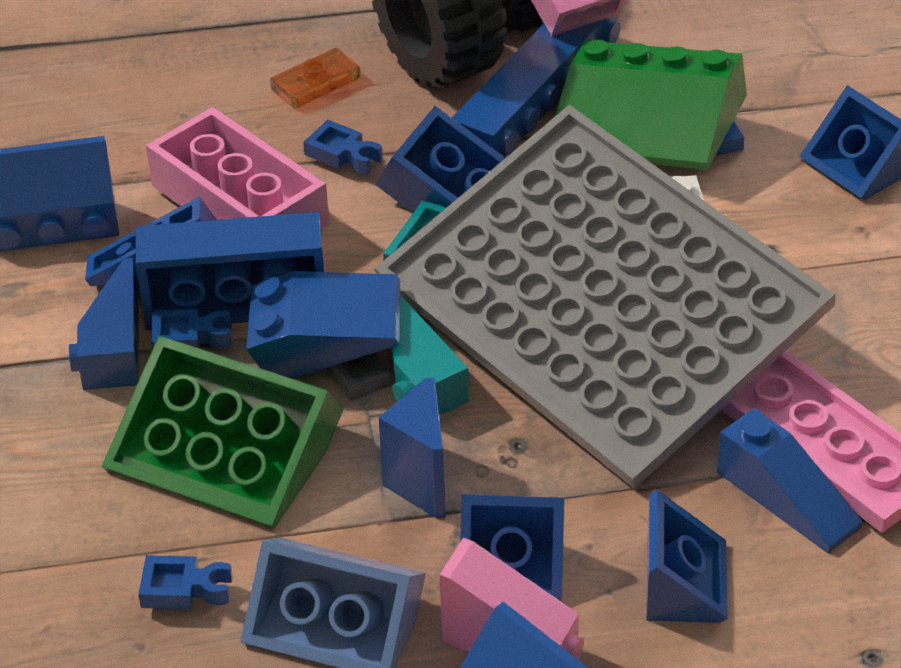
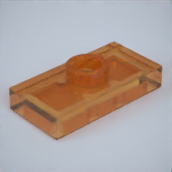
[270,47,360,109]

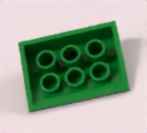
[556,40,747,170]
[101,336,344,529]

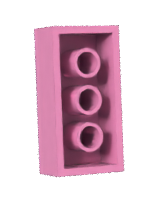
[146,107,329,229]

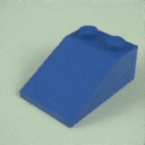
[375,106,505,212]
[246,271,401,379]

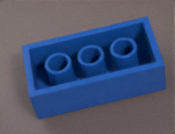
[136,212,324,331]

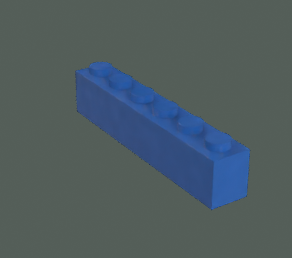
[452,14,621,157]

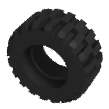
[372,0,507,88]

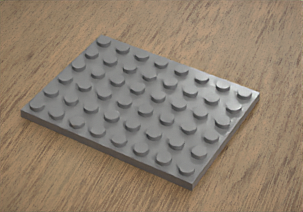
[374,105,836,489]

